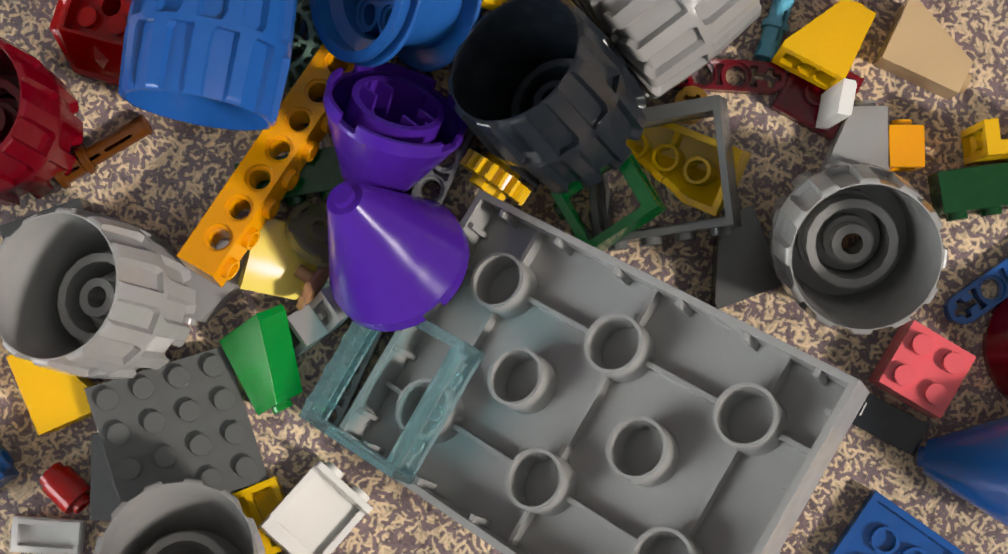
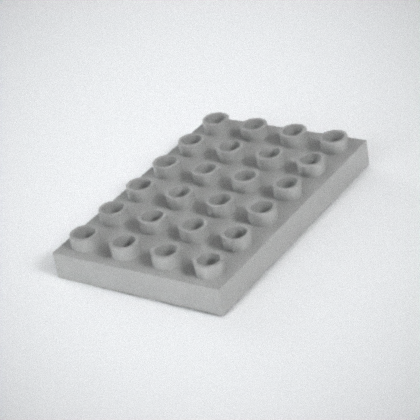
[333,190,870,554]

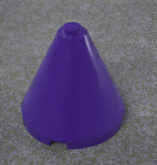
[323,63,468,193]
[327,181,469,332]

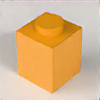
[888,119,925,172]

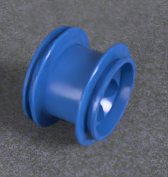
[309,0,483,72]

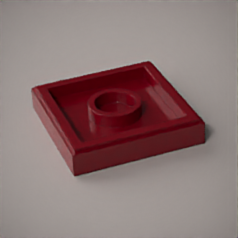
[769,71,864,141]

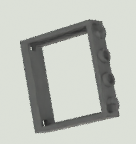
[589,95,742,251]

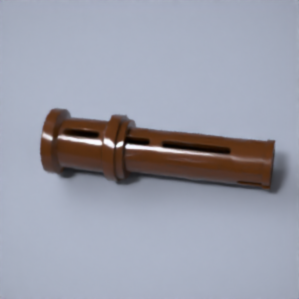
[54,114,154,189]

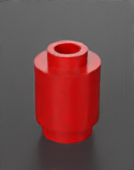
[39,462,91,514]

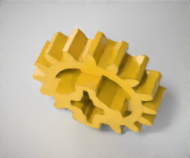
[460,149,531,206]

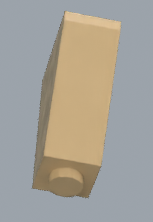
[873,0,973,100]

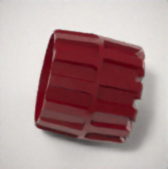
[0,37,83,206]

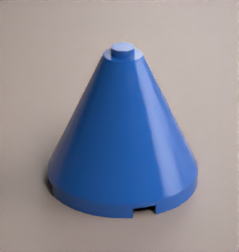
[917,415,1008,527]

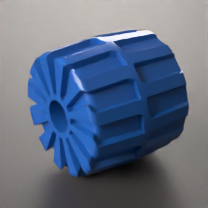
[118,0,297,131]

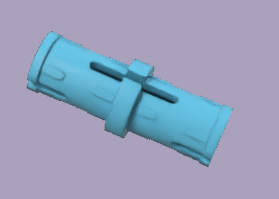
[754,0,795,62]

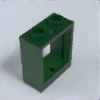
[551,153,667,251]

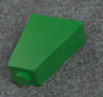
[219,304,303,416]

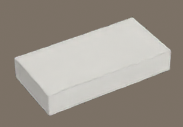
[815,78,857,130]
[9,515,86,554]

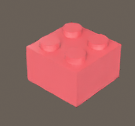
[868,320,976,419]

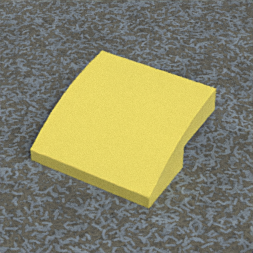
[237,218,317,300]

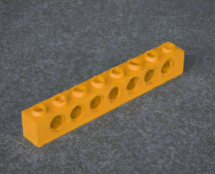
[176,44,355,288]

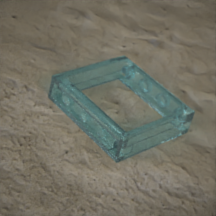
[298,320,485,485]

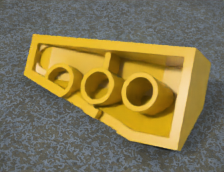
[626,123,751,217]

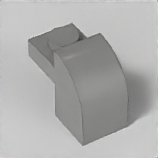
[287,286,350,357]

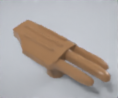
[294,264,329,310]

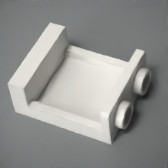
[258,461,373,554]

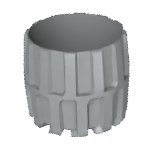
[571,0,762,99]
[767,160,948,335]
[0,207,196,379]
[94,478,266,554]

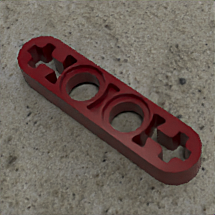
[671,59,787,95]

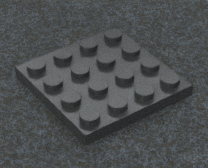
[84,346,268,503]

